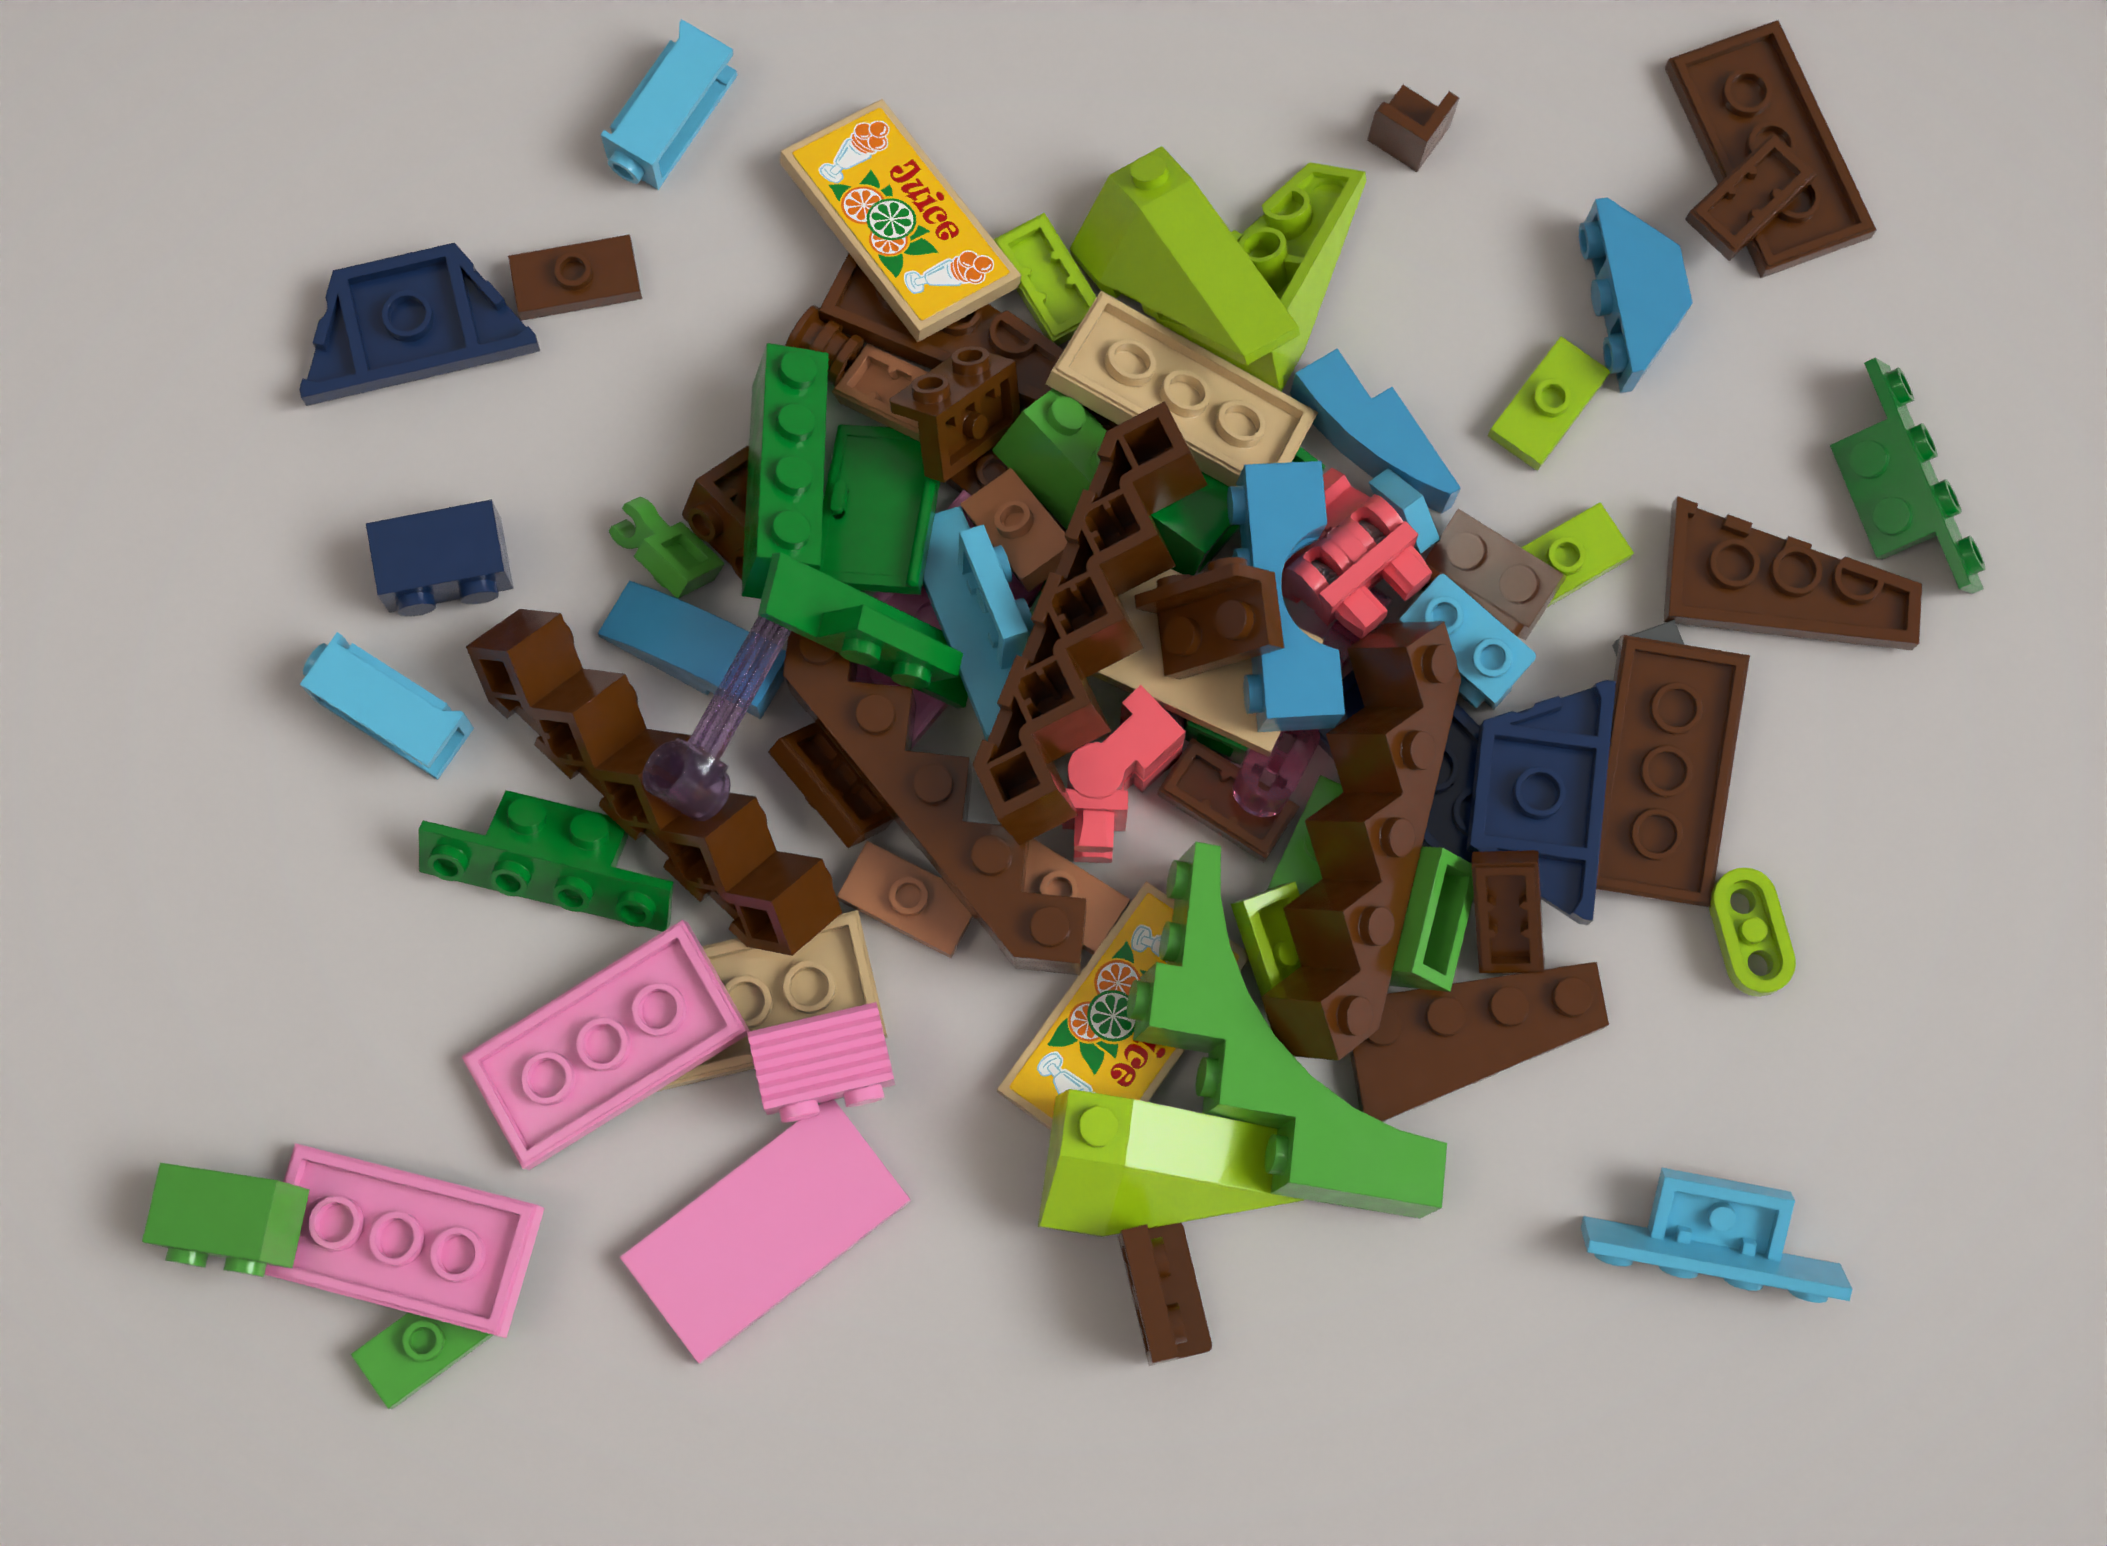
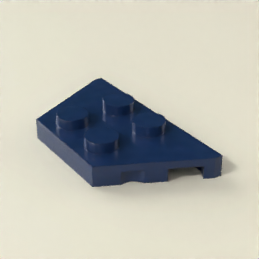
[299,242,541,406]
[1466,680,1616,925]

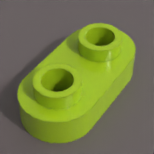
[1709,867,1796,997]

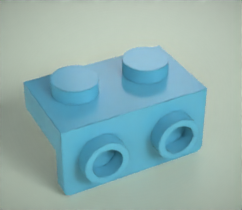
[1399,574,1536,710]

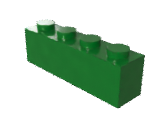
[741,343,829,599]

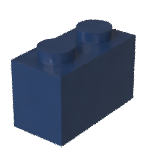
[366,499,514,616]

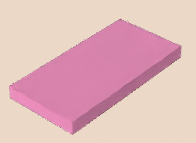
[462,920,750,1170]
[620,1100,911,1364]
[265,1143,545,1338]

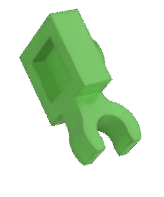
[609,497,725,599]

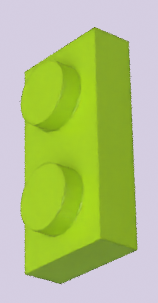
[1230,882,1301,996]

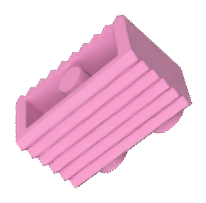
[747,1002,895,1122]

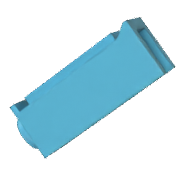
[601,19,737,190]
[300,632,474,780]

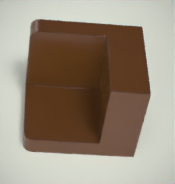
[1367,85,1460,172]

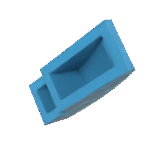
[1290,348,1461,514]
[597,581,786,719]

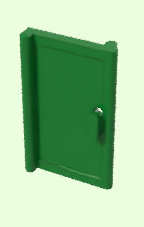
[819,424,940,595]

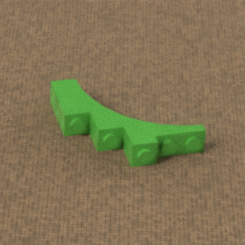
[1127,842,1447,1219]

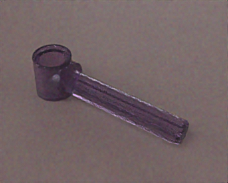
[643,616,791,821]

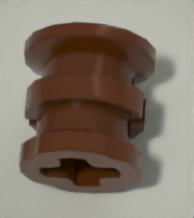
[785,305,864,387]

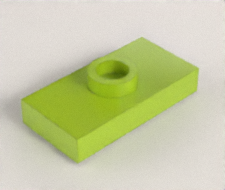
[993,213,1096,346]
[1487,336,1610,471]
[1521,502,1634,608]

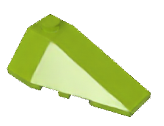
[1069,146,1301,365]
[1156,162,1367,392]
[1038,1089,1304,1237]

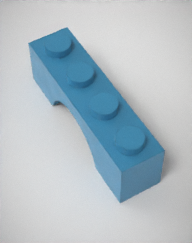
[1227,461,1345,732]

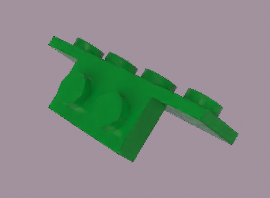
[1830,357,1986,594]
[758,552,968,709]
[418,790,674,932]

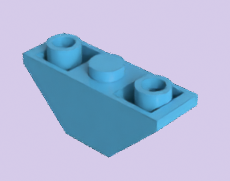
[1579,197,1693,393]

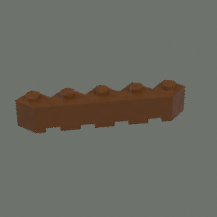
[973,401,1208,845]
[465,609,842,956]
[1261,621,1461,1061]
[783,630,1087,975]

